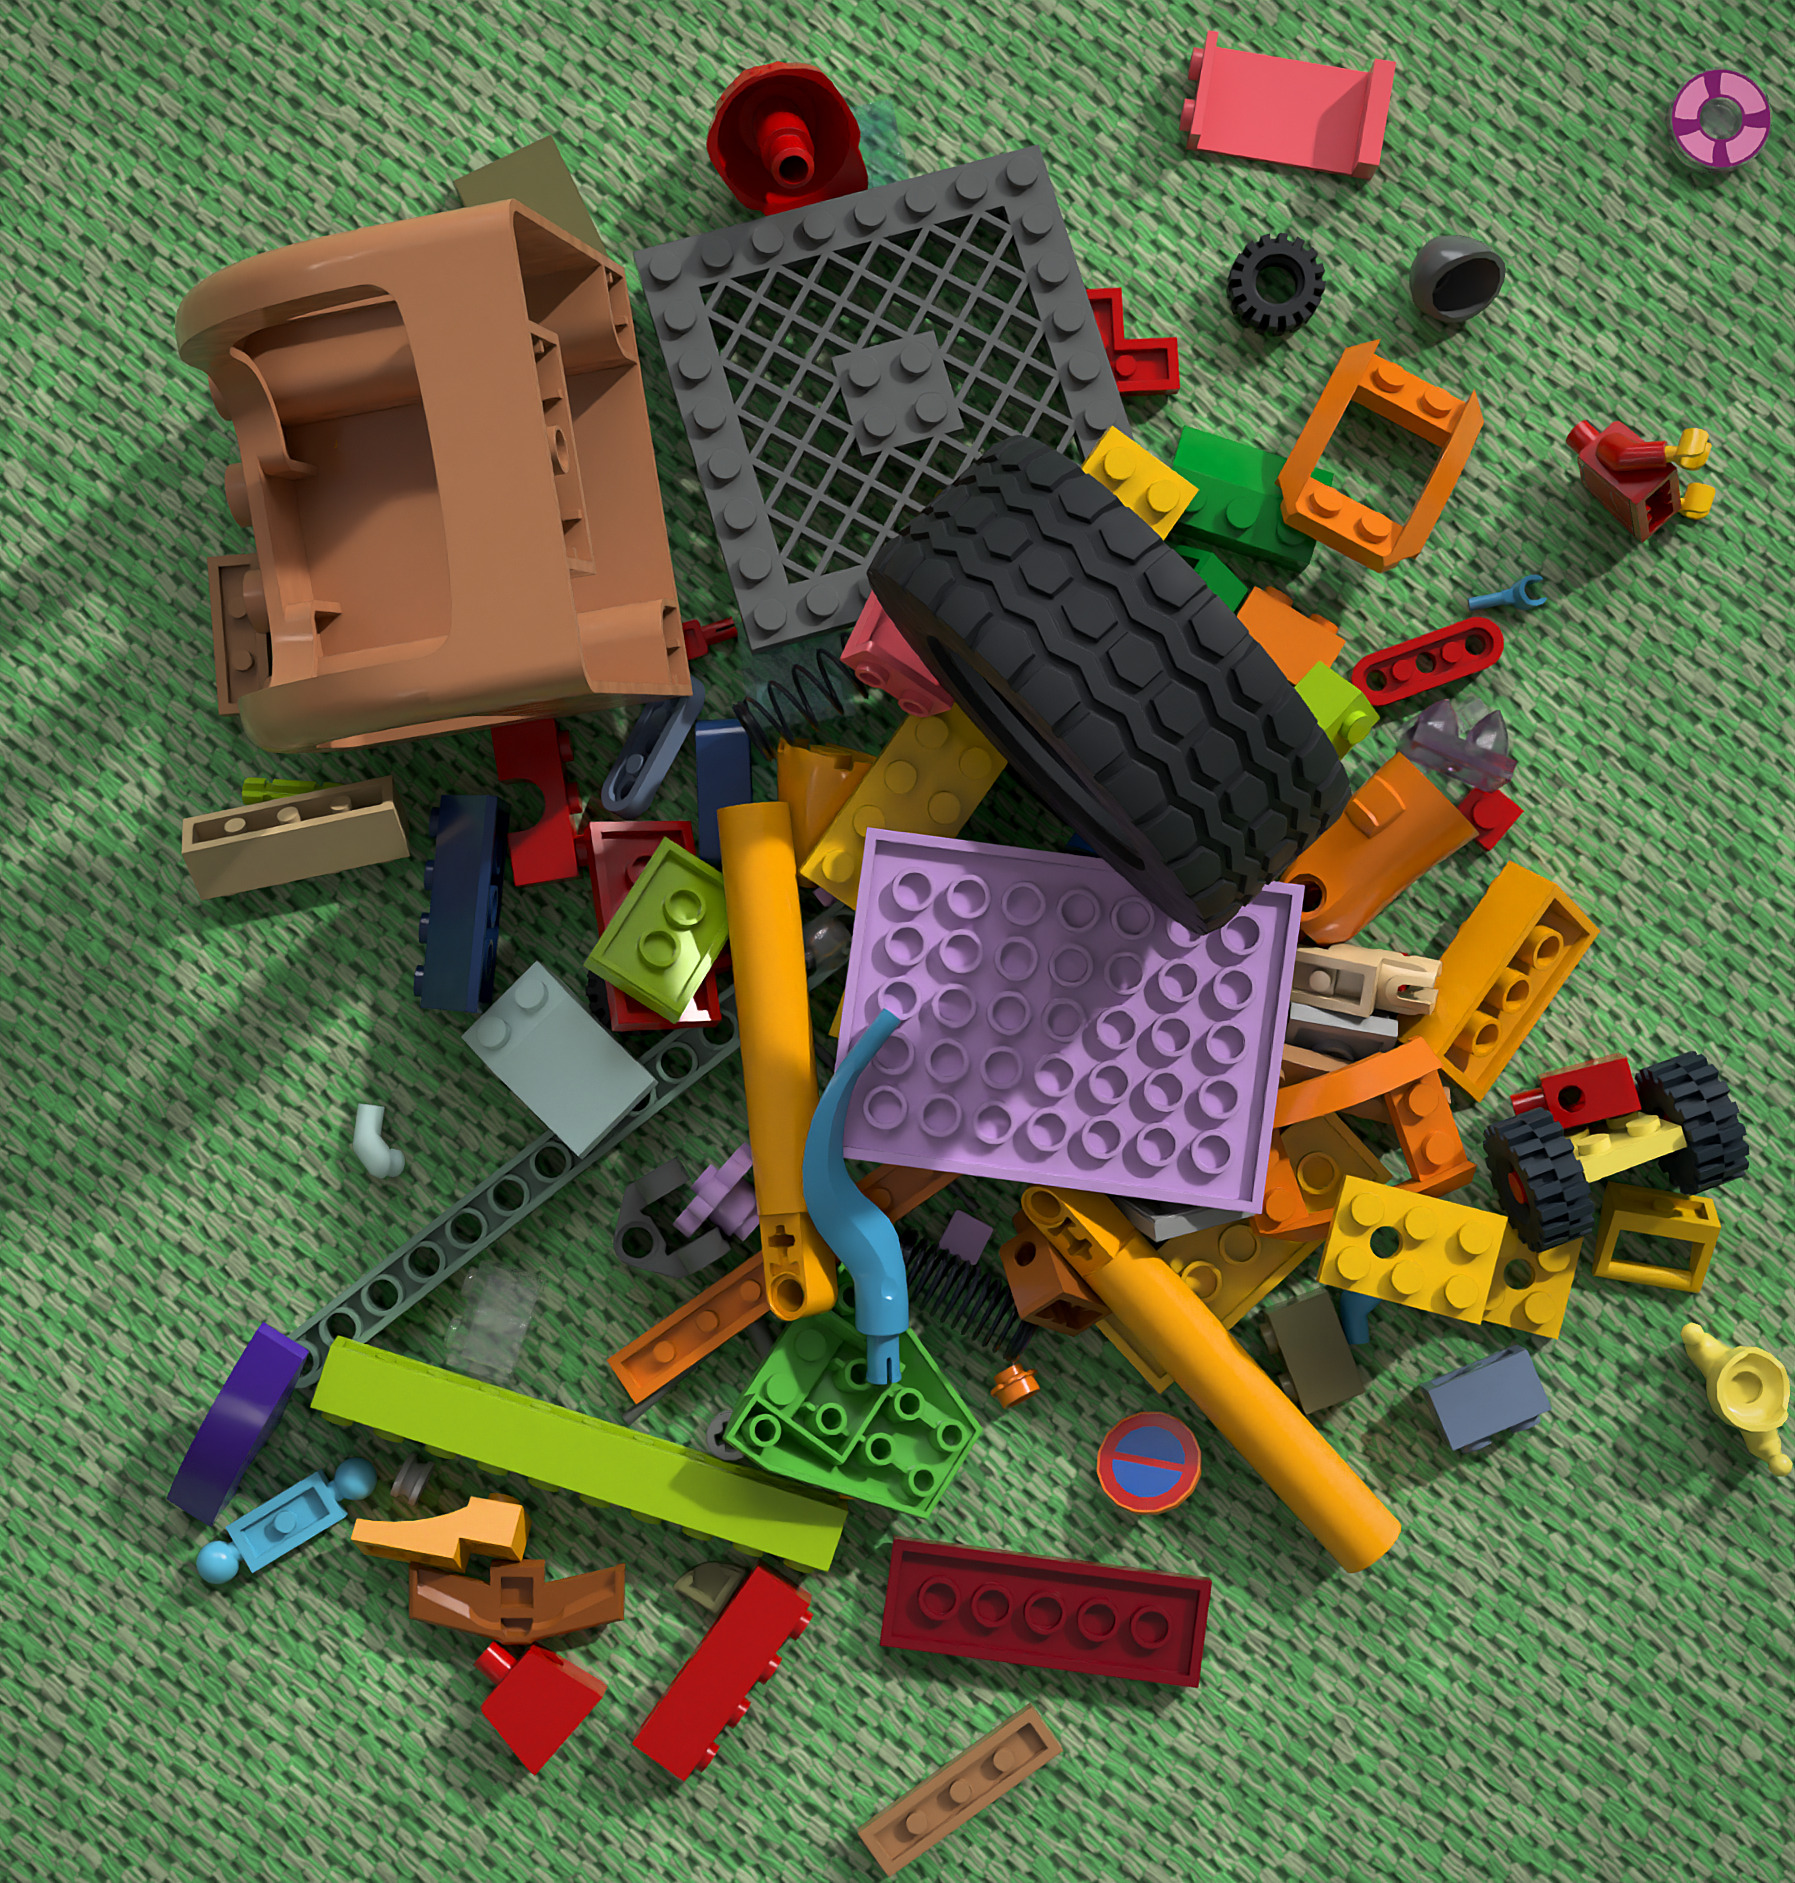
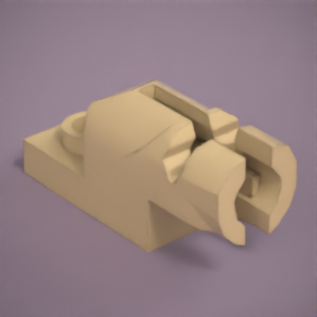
[1290,943,1443,1018]

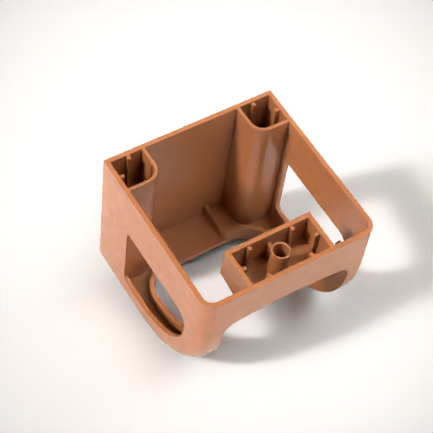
[175,198,693,754]

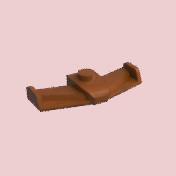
[409,1559,626,1645]

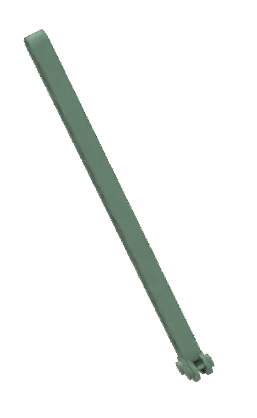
[287,900,856,1389]

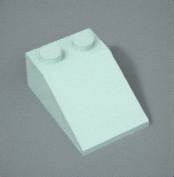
[461,961,659,1159]

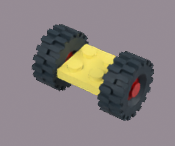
[1483,1051,1750,1253]

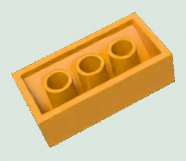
[1396,860,1600,1103]

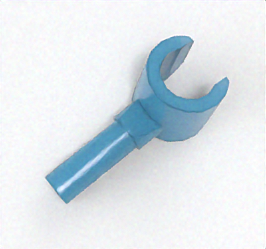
[1467,575,1547,611]

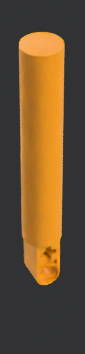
[716,802,838,1321]
[1021,1183,1401,1574]

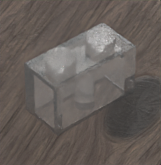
[443,1258,548,1384]

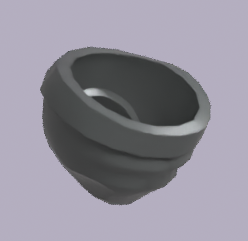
[1409,235,1506,322]

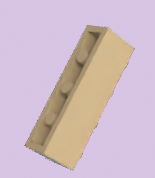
[181,775,410,900]

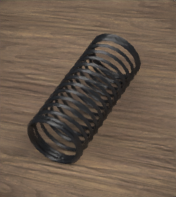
[899,1226,1039,1364]

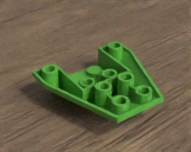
[723,1261,983,1520]

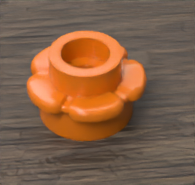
[990,1363,1041,1409]

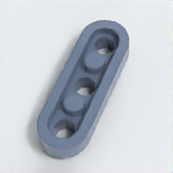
[601,674,705,820]

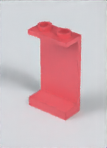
[1179,30,1396,180]

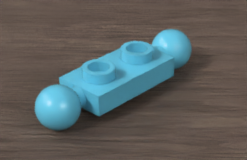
[196,1457,377,1584]

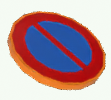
[1097,1412,1202,1515]

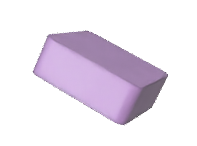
[939,1209,993,1265]

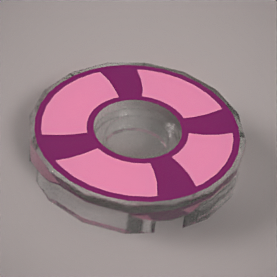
[1665,67,1773,175]

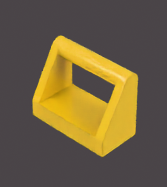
[1592,1181,1721,1293]

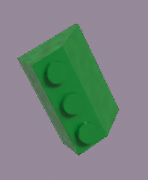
[1170,425,1334,574]

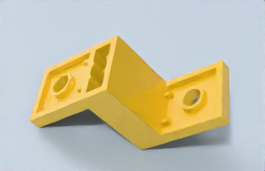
[1316,1174,1584,1340]

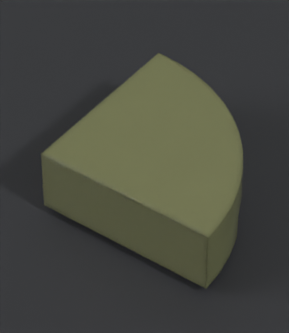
[672,1560,747,1616]

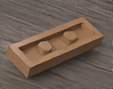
[207,553,273,717]

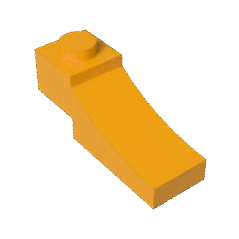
[351,1493,532,1573]

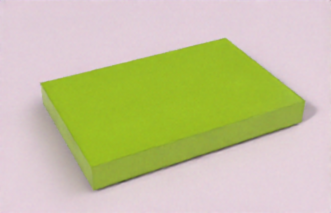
[583,837,729,1024]

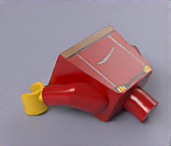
[1565,419,1716,543]

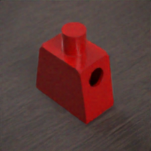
[1510,1052,1642,1129]
[473,1640,608,1776]

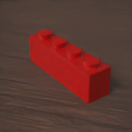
[632,1558,813,1782]

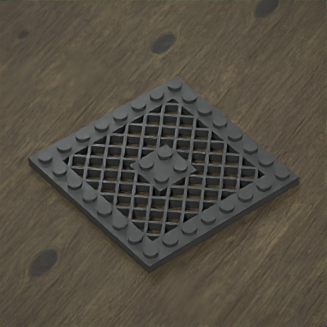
[633,144,1135,655]

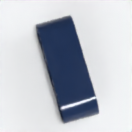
[695,718,753,872]

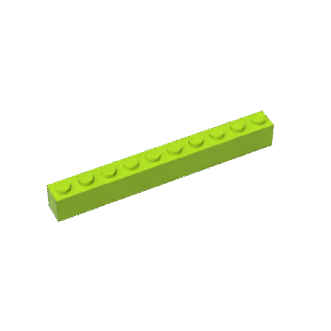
[310,1335,849,1573]

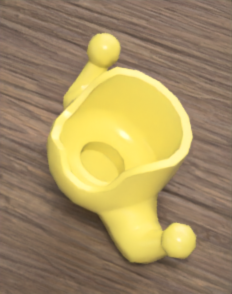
[1680,1323,1793,1477]

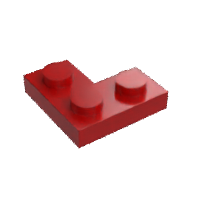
[1086,287,1180,397]

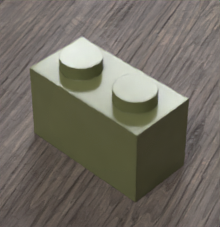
[1258,1287,1366,1415]

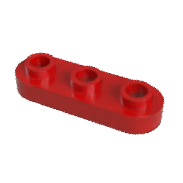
[1349,617,1504,708]

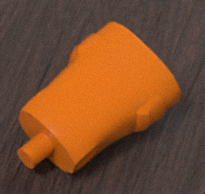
[1278,751,1479,949]

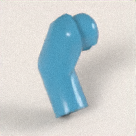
[1339,1290,1383,1345]

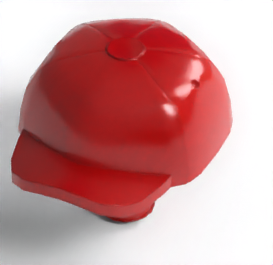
[706,61,868,216]

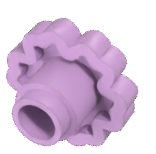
[672,1142,759,1241]

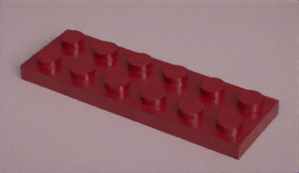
[879,1535,1212,1688]

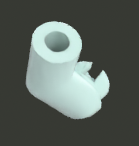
[353,1103,405,1179]

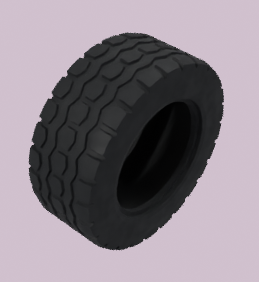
[866,435,1351,936]

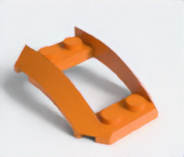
[1274,339,1484,574]
[1248,1035,1477,1243]

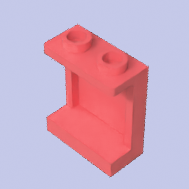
[839,590,955,718]

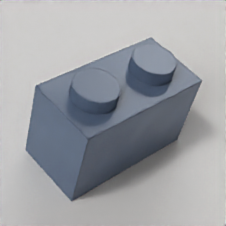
[1419,1344,1552,1453]

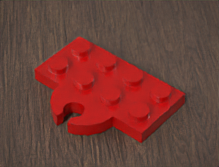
[584,821,732,1031]

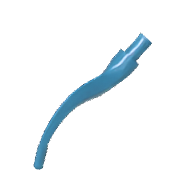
[802,1008,909,1384]

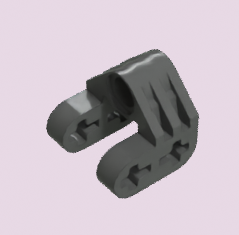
[613,1156,732,1279]

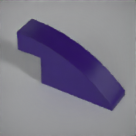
[166,1322,309,1527]

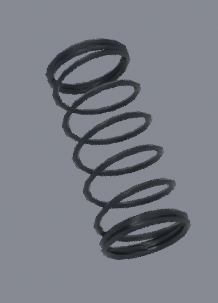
[732,632,869,762]

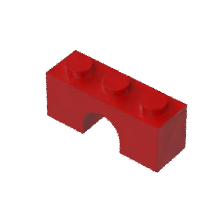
[490,718,589,889]

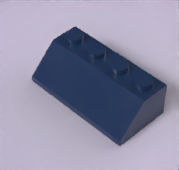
[413,795,511,1014]

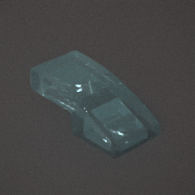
[849,98,909,189]

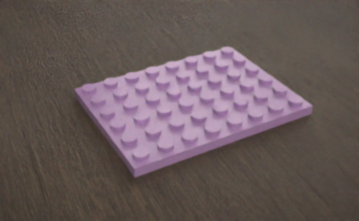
[834,827,1305,1214]

